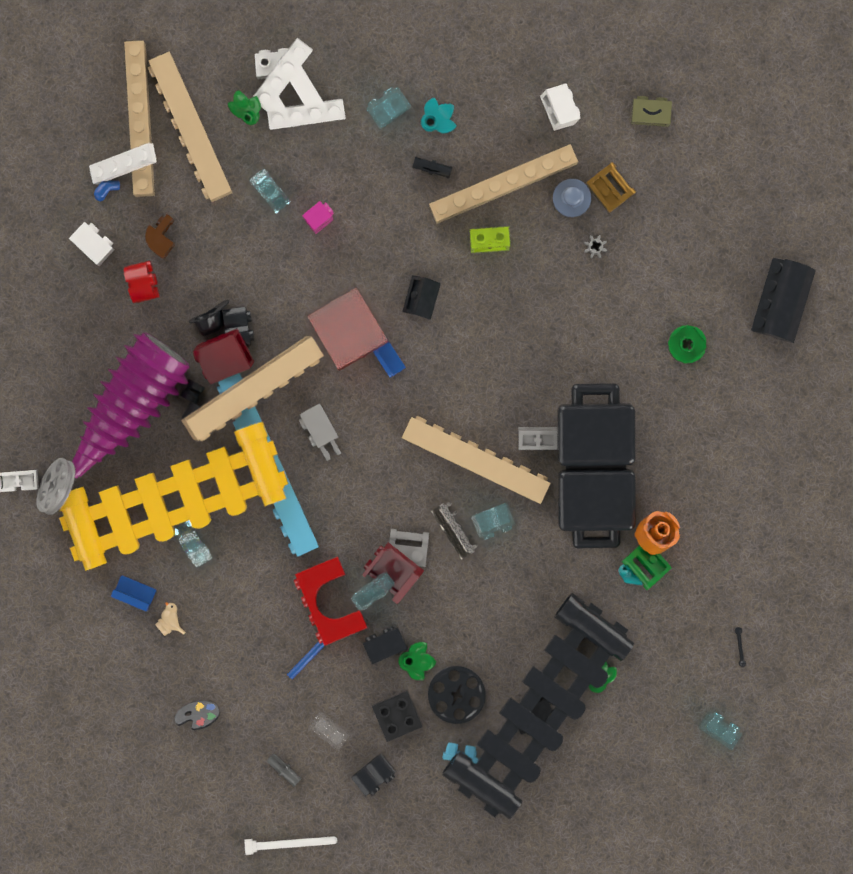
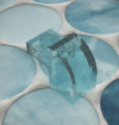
[249,168,291,213]
[175,521,213,568]

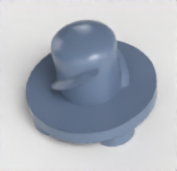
[553,179,591,217]

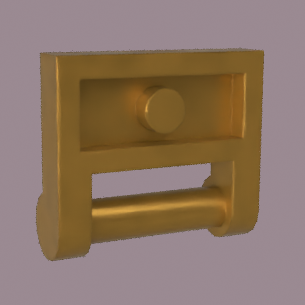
[586,162,636,213]

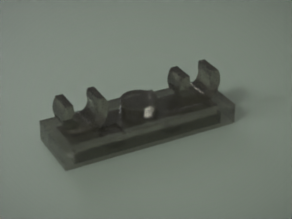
[431,502,478,560]

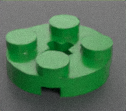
[668,325,706,364]

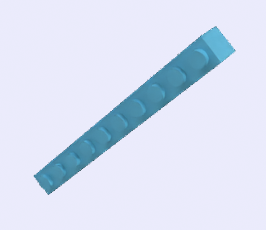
[217,373,319,557]

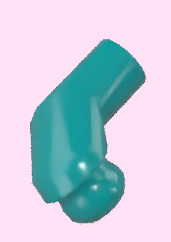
[619,564,643,585]

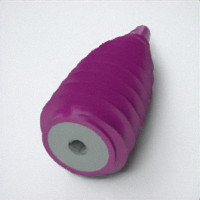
[72,332,190,479]

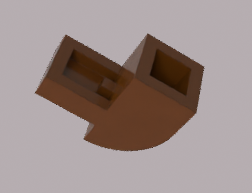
[145,214,175,260]

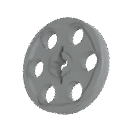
[36,458,75,515]

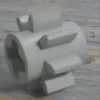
[584,235,607,259]

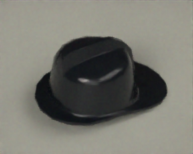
[189,300,230,336]

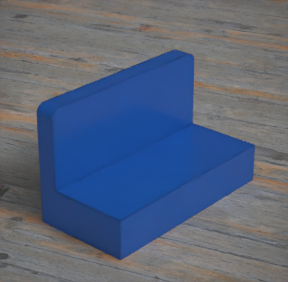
[369,336,406,378]
[111,576,156,611]

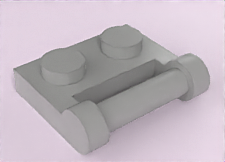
[389,529,429,567]

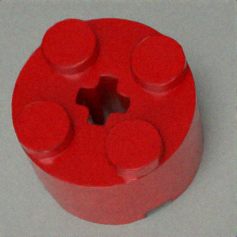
[124,260,160,304]

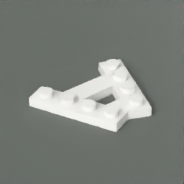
[253,38,345,130]

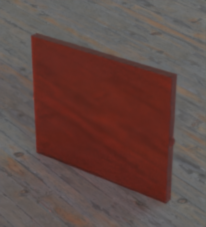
[307,287,389,371]

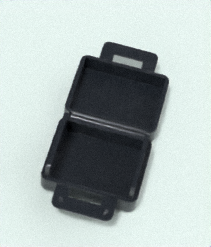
[557,383,636,548]

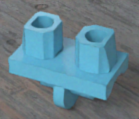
[442,742,478,764]

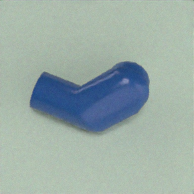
[94,180,120,201]

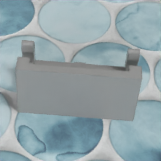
[518,427,557,450]

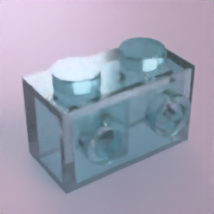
[366,86,411,130]
[698,711,742,750]

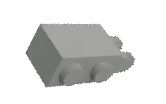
[299,403,341,461]

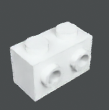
[255,48,288,79]
[540,84,580,131]
[69,222,114,266]

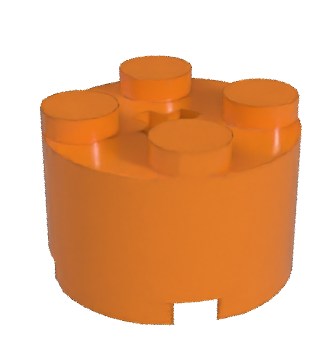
[634,511,680,555]

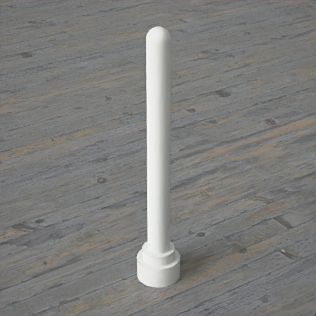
[245,836,337,855]

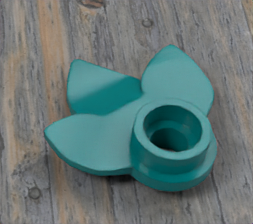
[421,98,456,133]

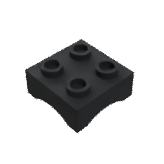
[372,691,422,742]

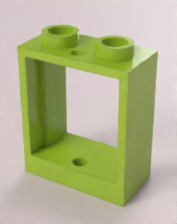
[470,227,510,253]

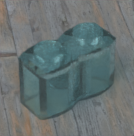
[471,502,515,540]
[351,573,395,610]

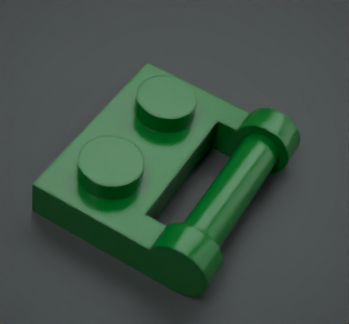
[621,545,672,591]

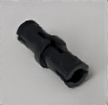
[412,157,452,178]

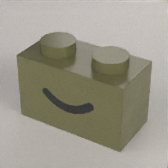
[631,96,672,127]

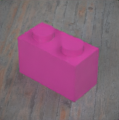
[302,201,334,234]

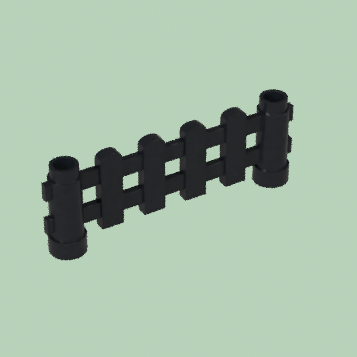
[442,593,634,819]

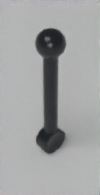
[735,627,746,667]

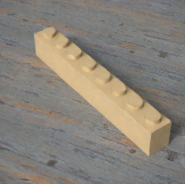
[124,41,155,197]
[147,52,233,202]
[429,144,578,224]
[181,336,324,441]
[402,416,550,504]

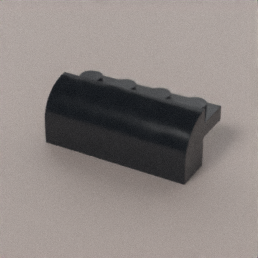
[751,258,816,343]

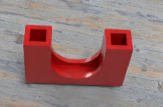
[294,557,368,646]

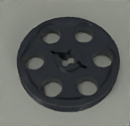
[428,666,486,724]

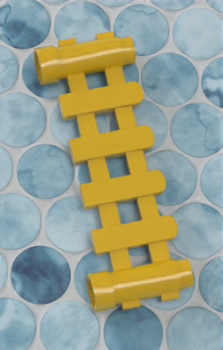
[59,422,289,571]

